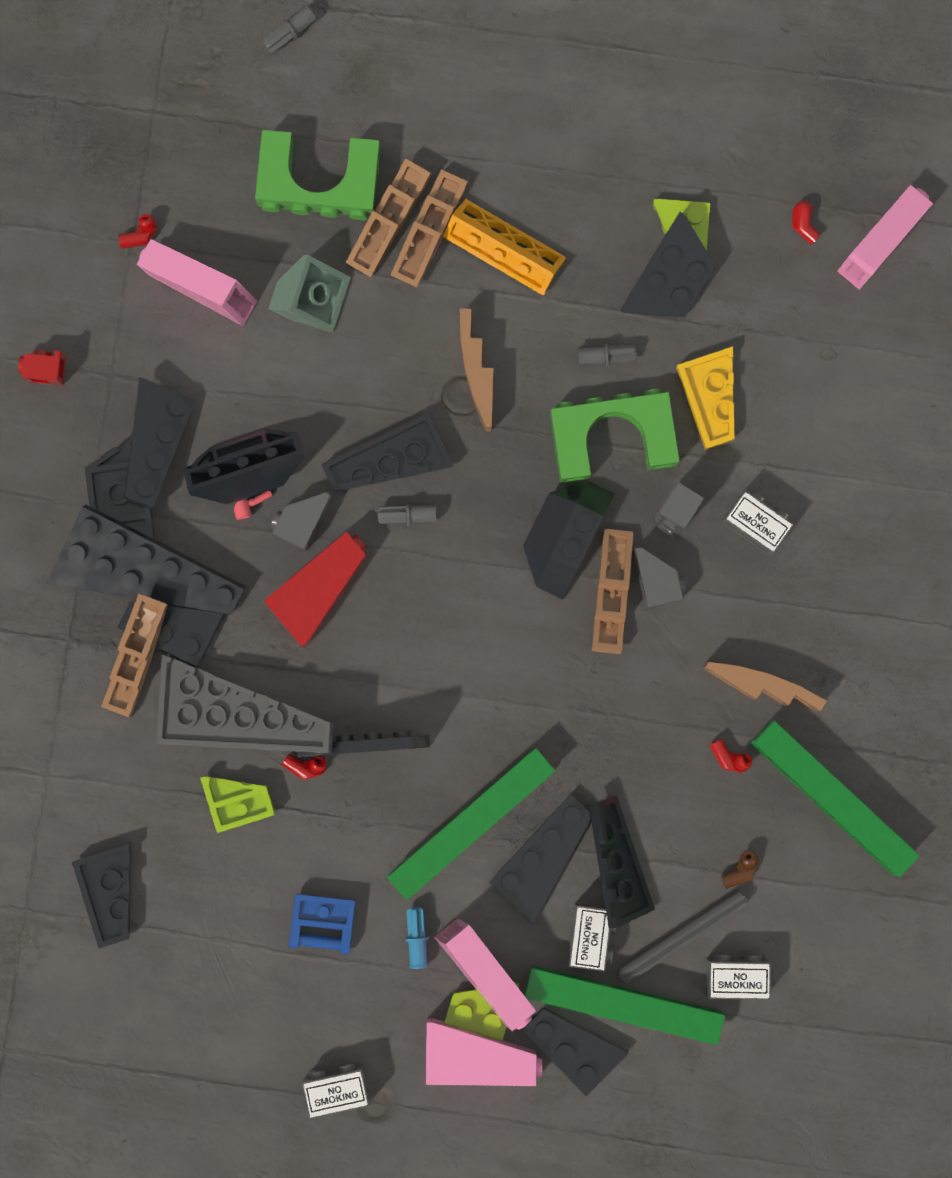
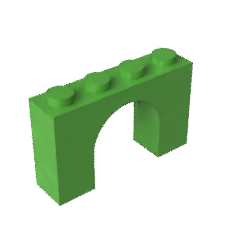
[255,130,381,220]
[550,389,679,483]

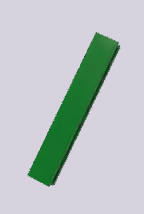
[750,721,920,878]
[387,748,555,901]
[524,965,725,1045]

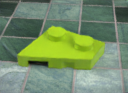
[653,198,710,250]
[200,776,276,833]
[444,982,519,1041]

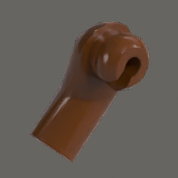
[721,850,759,889]

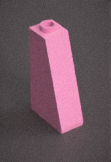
[837,185,933,290]
[136,239,258,326]
[434,918,536,1031]
[426,1018,542,1086]

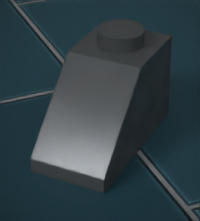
[271,493,333,551]
[633,547,686,609]

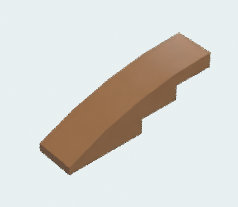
[346,158,432,277]
[391,169,468,288]
[460,308,493,432]
[591,529,634,655]
[101,594,168,717]
[702,662,827,712]

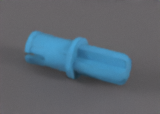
[405,907,429,969]

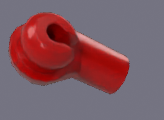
[792,200,821,245]
[118,214,157,249]
[709,738,752,773]
[281,753,327,780]

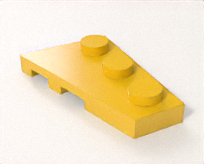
[676,346,735,450]

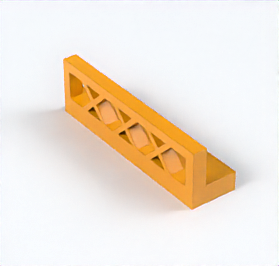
[443,199,566,295]

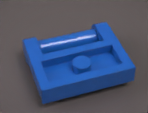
[289,893,356,954]

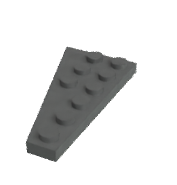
[156,654,334,753]

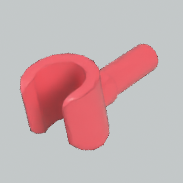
[234,491,272,520]

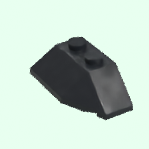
[183,429,304,504]
[523,481,614,600]

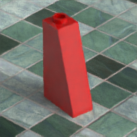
[264,532,367,648]

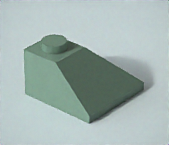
[268,255,351,332]

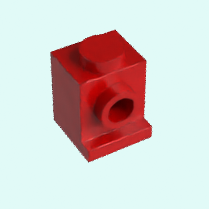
[18,350,66,386]

